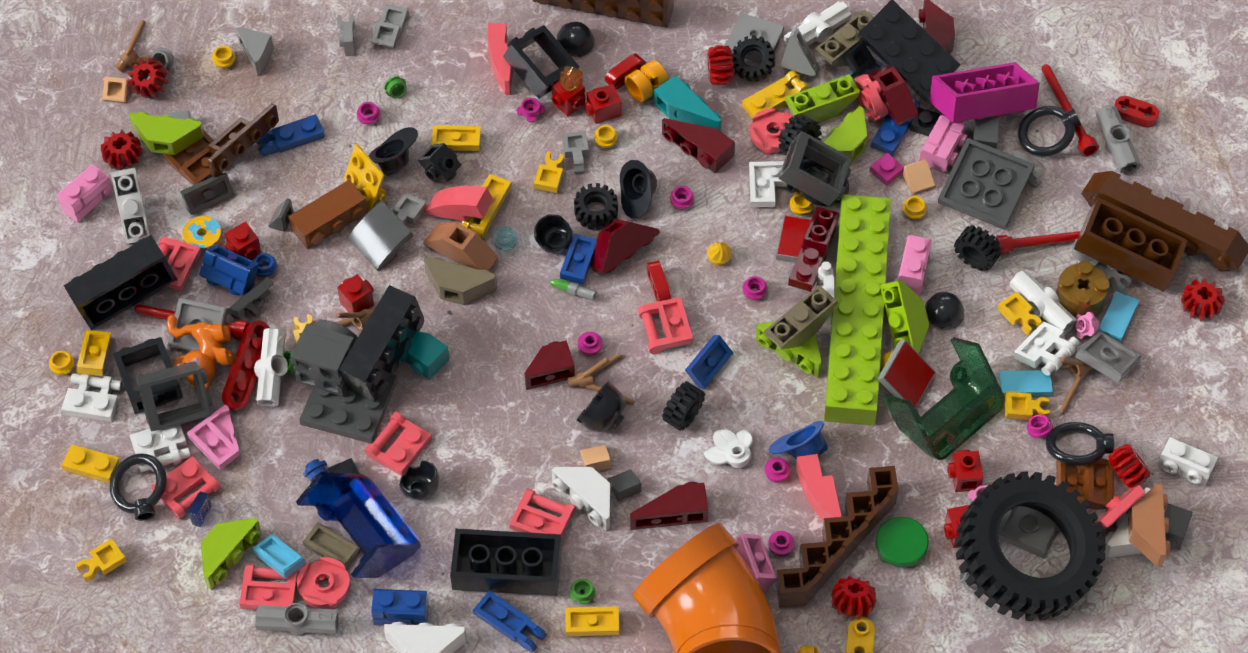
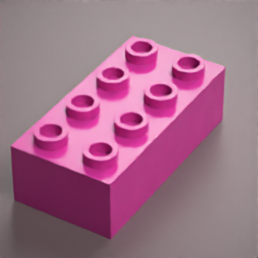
[929,62,1040,124]

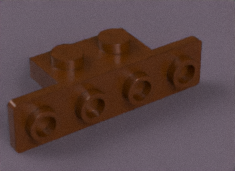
[208,103,279,177]

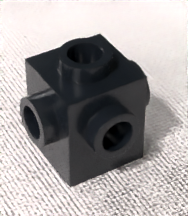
[417,143,461,182]

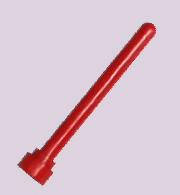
[1041,64,1099,157]
[995,231,1080,255]
[134,304,250,340]

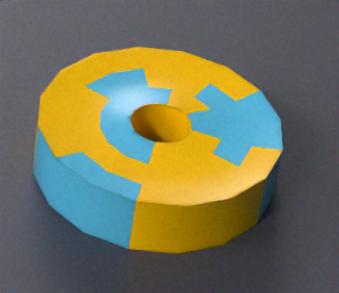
[182,216,222,253]

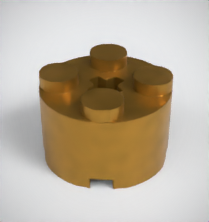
[1056,261,1110,317]

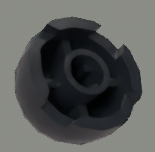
[576,381,625,432]

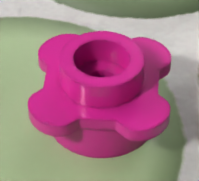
[517,98,545,122]

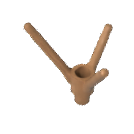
[114,20,151,72]
[336,306,376,335]
[568,353,635,405]
[1040,357,1092,414]

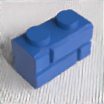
[199,244,259,295]
[371,589,429,625]

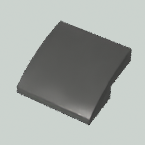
[348,201,413,271]

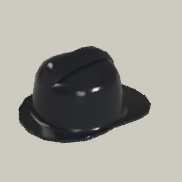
[368,127,418,176]
[620,160,657,218]

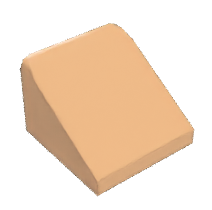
[102,76,131,102]
[903,159,935,194]
[580,445,611,471]

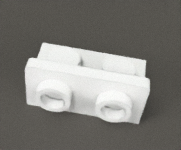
[1157,437,1218,486]

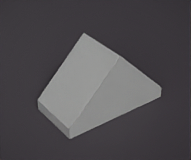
[780,26,820,76]
[236,27,274,76]

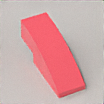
[487,23,513,95]
[424,186,494,221]
[796,454,842,520]

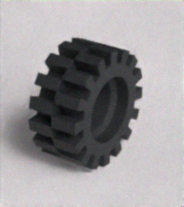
[732,35,775,82]
[778,115,822,162]
[574,183,618,230]
[954,225,1002,271]
[662,381,705,431]

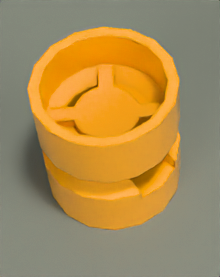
[625,60,669,103]

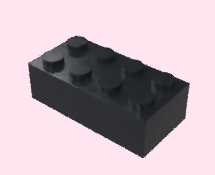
[857,0,961,102]
[63,235,178,330]
[339,285,424,402]
[450,528,562,596]

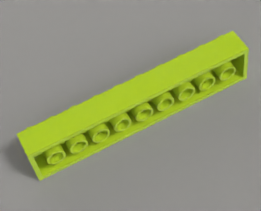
[824,194,891,426]

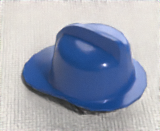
[768,421,828,459]

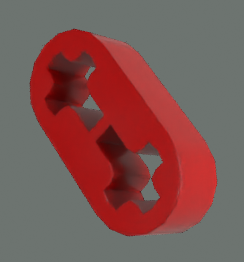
[605,53,646,90]
[1114,96,1159,128]
[646,260,671,302]

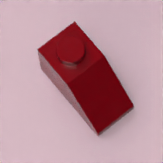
[524,340,575,390]

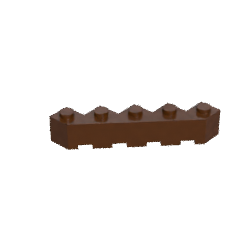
[1081,171,1248,271]
[776,466,898,608]

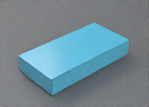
[1098,291,1139,343]
[999,370,1053,397]
[252,534,306,579]

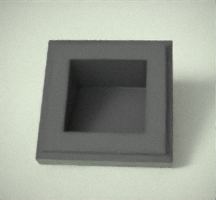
[268,198,294,232]
[607,469,642,501]

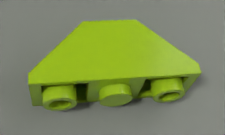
[785,74,860,123]
[821,106,867,165]
[129,112,204,155]
[880,280,929,353]
[755,321,822,378]
[200,518,261,590]

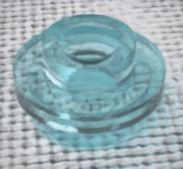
[493,227,518,250]

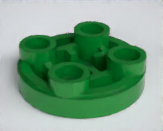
[875,517,929,568]

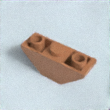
[423,222,498,271]
[1128,484,1170,567]

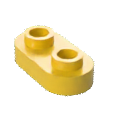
[845,617,875,653]

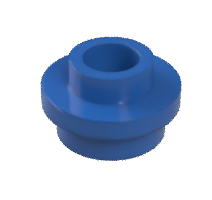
[254,253,277,277]
[303,459,328,482]

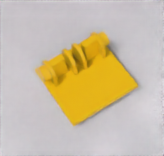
[344,144,387,211]

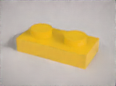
[431,125,481,151]
[77,330,111,376]
[61,444,120,484]
[565,606,619,636]

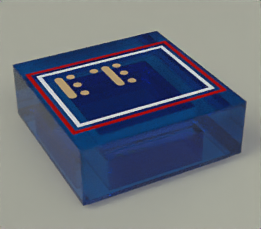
[188,491,212,527]

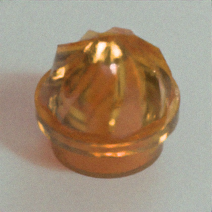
[560,66,583,91]

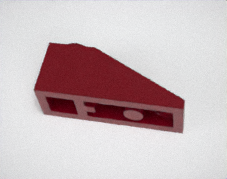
[630,482,708,530]

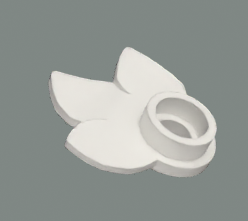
[704,429,753,468]

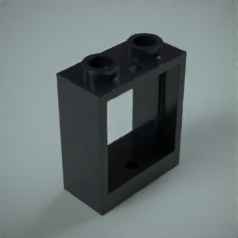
[503,25,580,99]
[113,337,183,414]

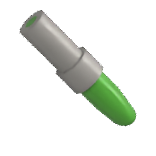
[550,278,597,300]

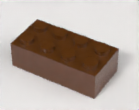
[1074,197,1188,292]

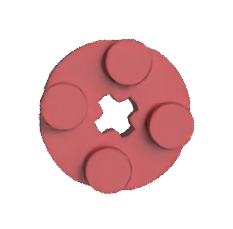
[854,74,889,122]
[750,108,794,155]
[297,557,351,609]

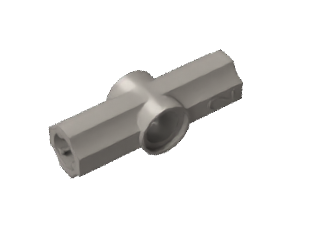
[1096,104,1141,175]
[255,603,339,636]

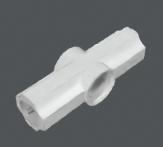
[784,2,851,46]
[1009,270,1077,334]
[254,328,288,407]

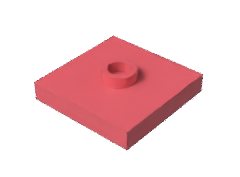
[1093,485,1145,529]

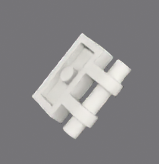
[816,262,834,324]
[1014,321,1079,376]
[61,374,123,422]
[130,424,191,473]

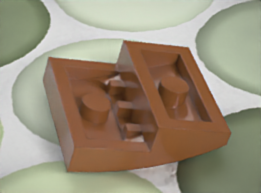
[163,129,214,185]
[1056,458,1113,509]

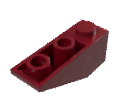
[662,118,735,173]

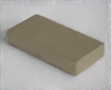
[302,522,361,570]

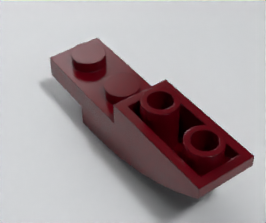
[788,207,840,292]

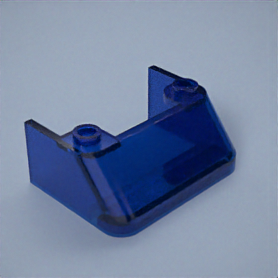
[296,472,421,578]

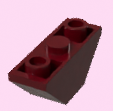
[918,0,955,54]
[867,66,919,126]
[591,219,660,274]

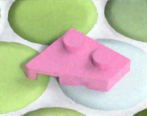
[187,405,240,470]

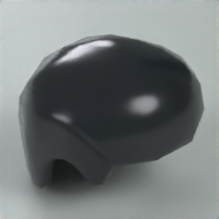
[556,22,594,57]
[534,214,573,254]
[925,292,964,329]
[399,461,439,500]

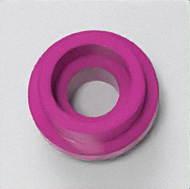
[357,102,381,125]
[670,186,694,209]
[743,276,767,300]
[578,332,603,356]
[1027,414,1053,438]
[765,457,790,483]
[768,531,795,556]

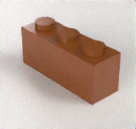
[288,180,368,249]

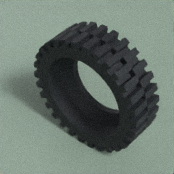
[955,471,1106,621]

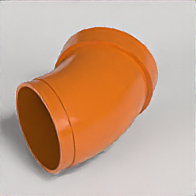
[632,523,782,653]

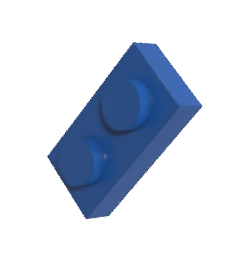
[560,234,597,285]
[685,335,733,388]

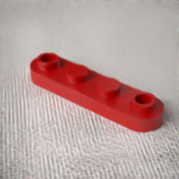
[222,320,269,411]

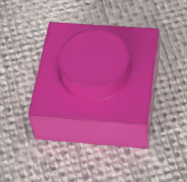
[870,153,904,186]

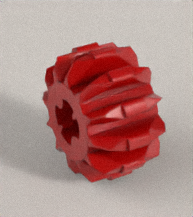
[707,45,734,86]
[128,57,169,98]
[100,130,142,170]
[1181,278,1225,322]
[1108,444,1150,488]
[831,576,876,620]

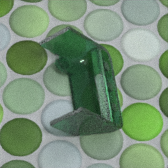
[883,337,1005,460]

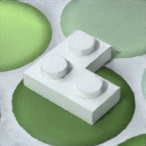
[749,161,787,207]

